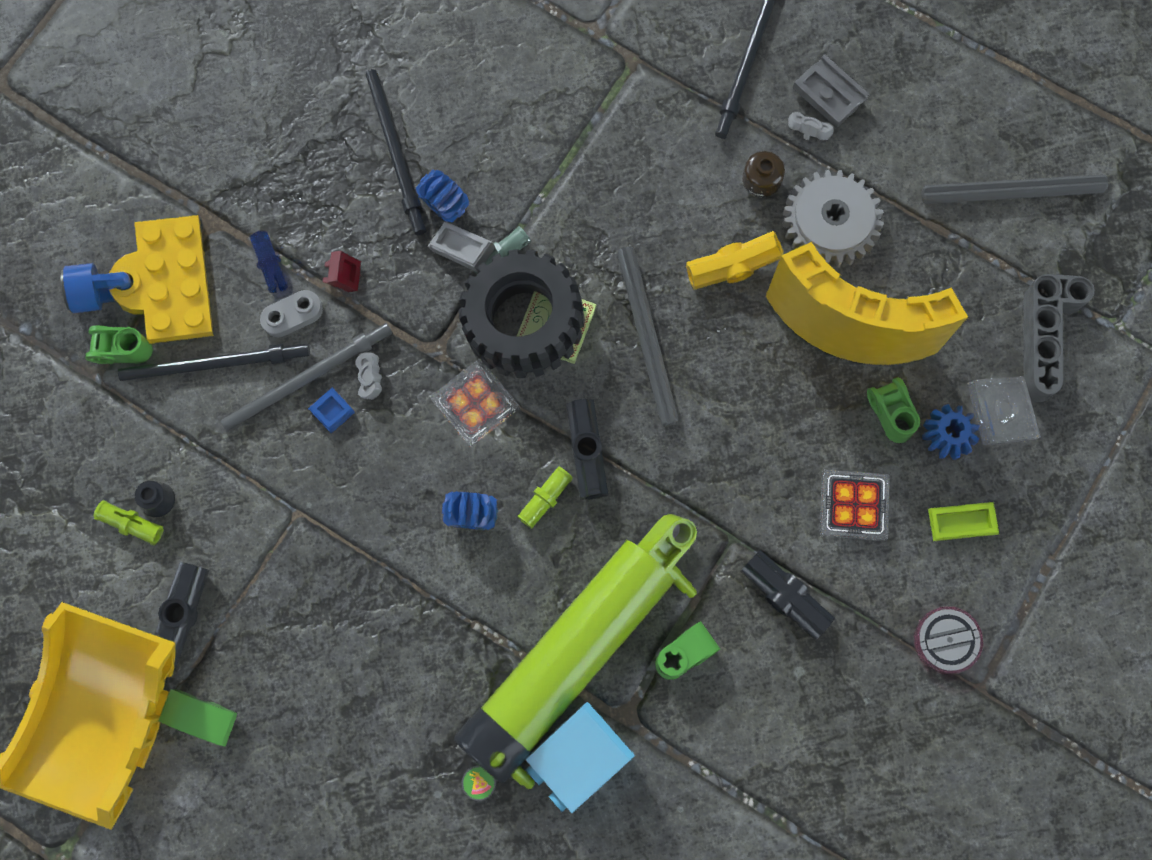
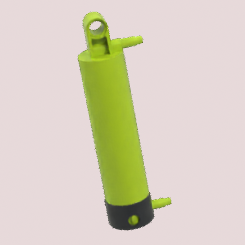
[454,514,697,789]

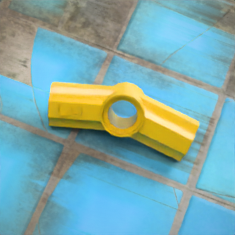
[686,231,784,290]

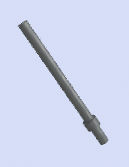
[220,322,393,431]

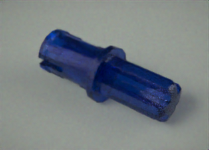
[250,231,288,293]

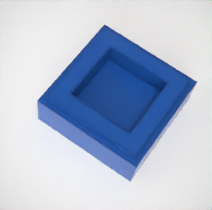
[308,387,355,433]

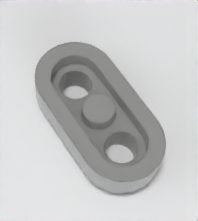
[260,290,323,338]

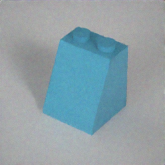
[526,702,635,813]

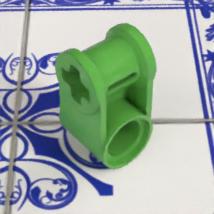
[85,325,153,364]
[867,377,920,443]
[655,621,720,680]

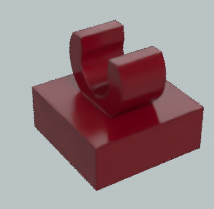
[322,251,361,292]

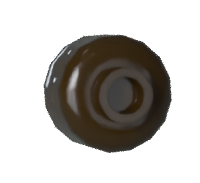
[742,151,785,198]

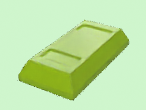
[928,502,999,541]

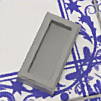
[428,221,496,272]

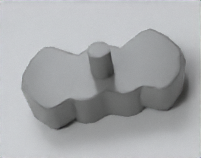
[788,112,834,140]
[355,352,382,400]

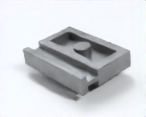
[793,55,869,128]

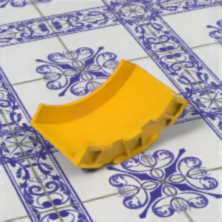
[766,242,968,365]
[0,602,176,830]

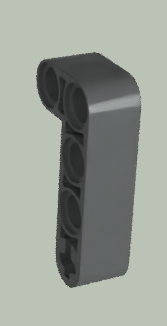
[1024,274,1095,402]

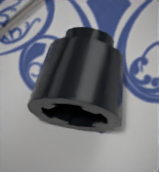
[135,480,175,518]

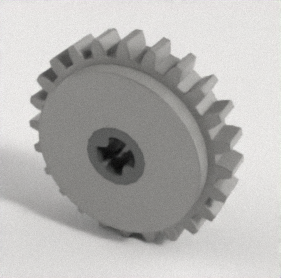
[782,170,884,268]

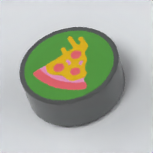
[462,766,497,801]

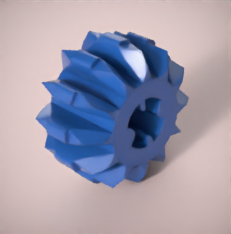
[416,170,470,222]
[922,404,980,460]
[442,491,498,530]

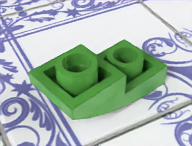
[159,689,238,746]

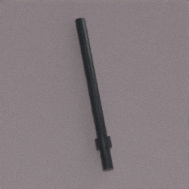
[715,0,775,139]
[365,69,426,236]
[118,344,310,381]

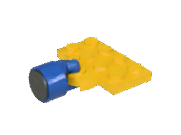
[61,215,214,344]

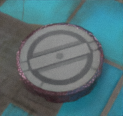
[914,607,983,674]

